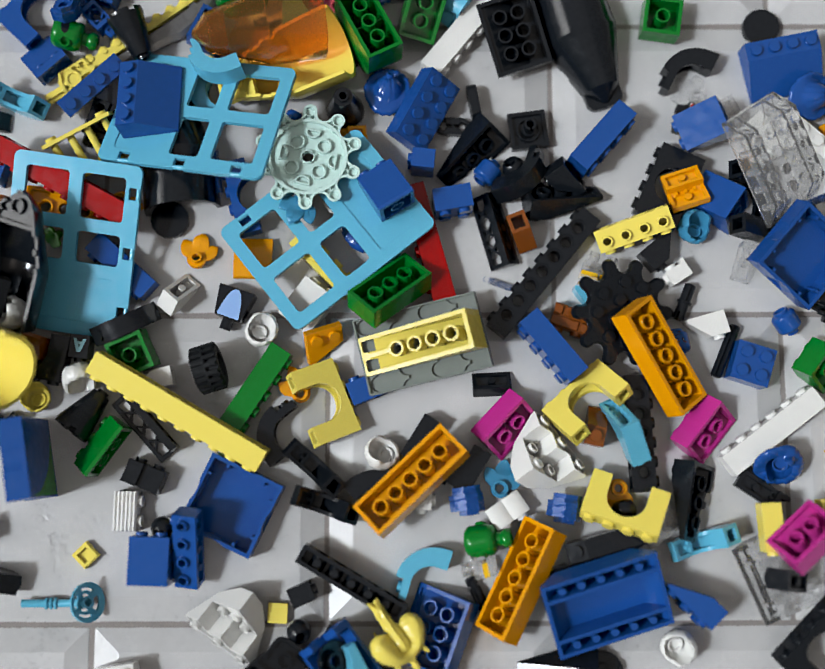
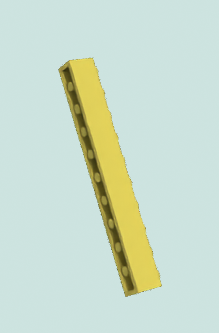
[85,351,271,472]

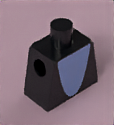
[215,283,257,332]

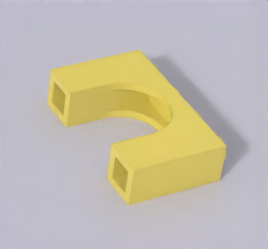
[286,358,361,449]
[541,358,634,446]
[579,468,672,543]
[755,499,825,556]

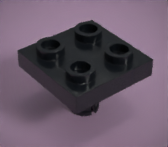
[506,109,549,152]

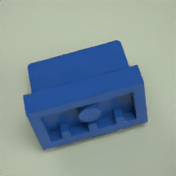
[21,36,73,86]

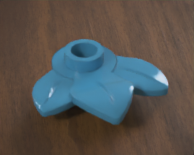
[279,194,316,224]
[484,459,520,498]

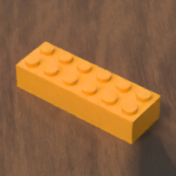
[611,295,707,417]
[353,423,470,539]
[475,516,567,646]

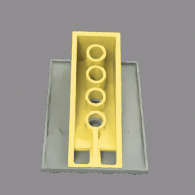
[352,291,494,396]

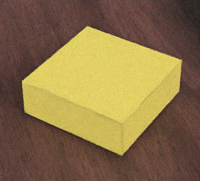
[72,541,101,569]
[267,602,289,624]

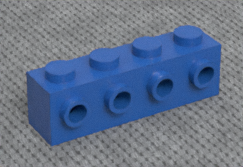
[170,506,205,590]

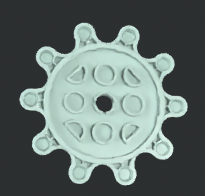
[256,104,362,210]

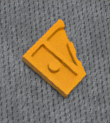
[303,321,344,366]

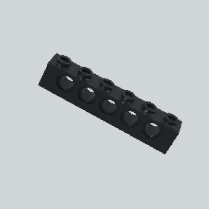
[621,374,660,493]
[295,543,408,624]

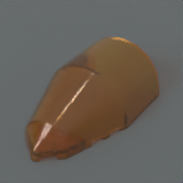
[191,0,328,65]

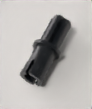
[672,283,696,322]

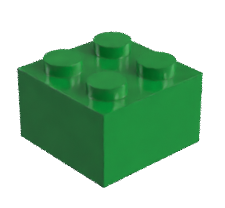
[638,0,684,44]
[104,329,161,373]

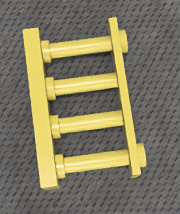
[41,109,129,178]

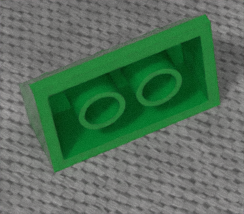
[74,415,133,477]

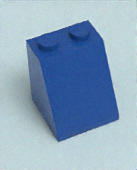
[671,95,735,153]
[357,159,415,222]
[689,170,749,235]
[126,531,175,587]

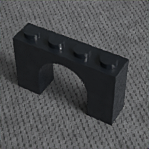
[630,142,706,232]
[728,156,774,244]
[9,328,72,386]
[401,414,492,489]
[771,596,825,669]

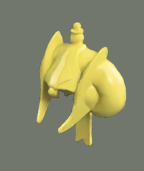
[366,598,430,669]

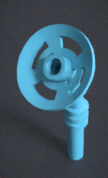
[21,582,105,623]

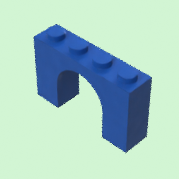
[0,0,56,50]

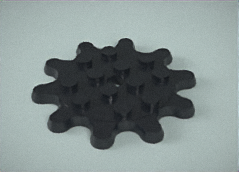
[571,259,673,365]

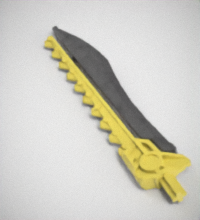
[44,0,217,105]

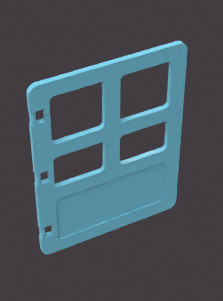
[98,54,296,181]
[221,130,434,330]
[11,149,144,340]

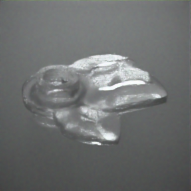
[671,75,707,105]

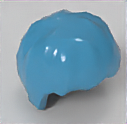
[677,208,711,244]

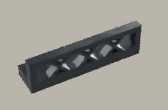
[473,192,519,271]
[112,393,180,463]

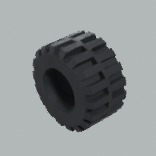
[188,342,228,395]

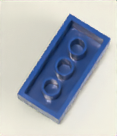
[386,67,460,151]
[567,99,637,179]
[516,307,588,385]

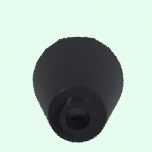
[106,5,152,61]
[327,88,364,129]
[55,388,109,443]

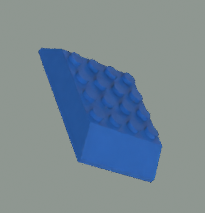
[540,548,675,660]

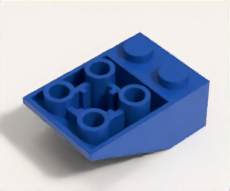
[664,581,728,630]

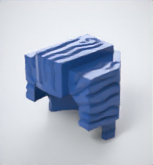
[50,0,83,23]
[449,484,485,516]
[546,492,582,525]

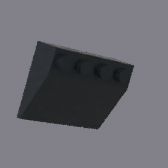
[476,0,553,78]

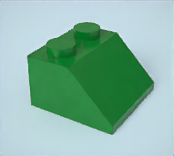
[792,337,825,394]

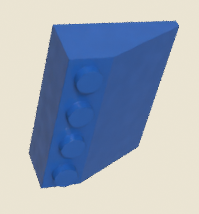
[738,30,823,104]
[115,60,183,139]
[408,582,480,669]

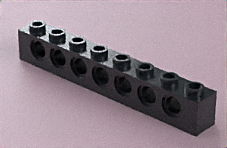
[486,207,601,340]

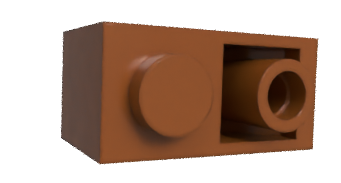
[506,209,537,254]

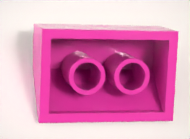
[470,388,534,461]
[670,394,736,464]
[766,499,825,576]

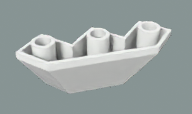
[510,411,586,489]
[185,588,265,665]

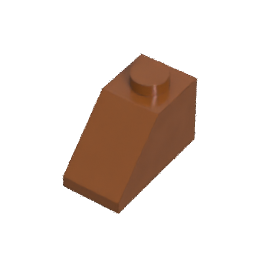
[21,332,50,363]
[581,406,607,448]

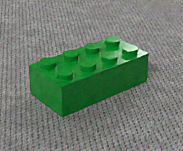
[396,0,447,45]
[347,253,432,329]

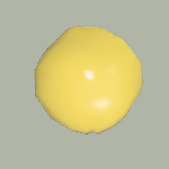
[20,381,51,412]

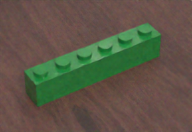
[220,342,293,434]

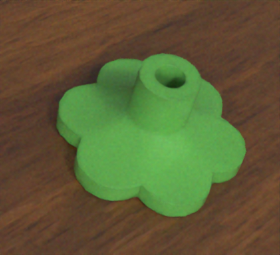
[44,226,63,249]

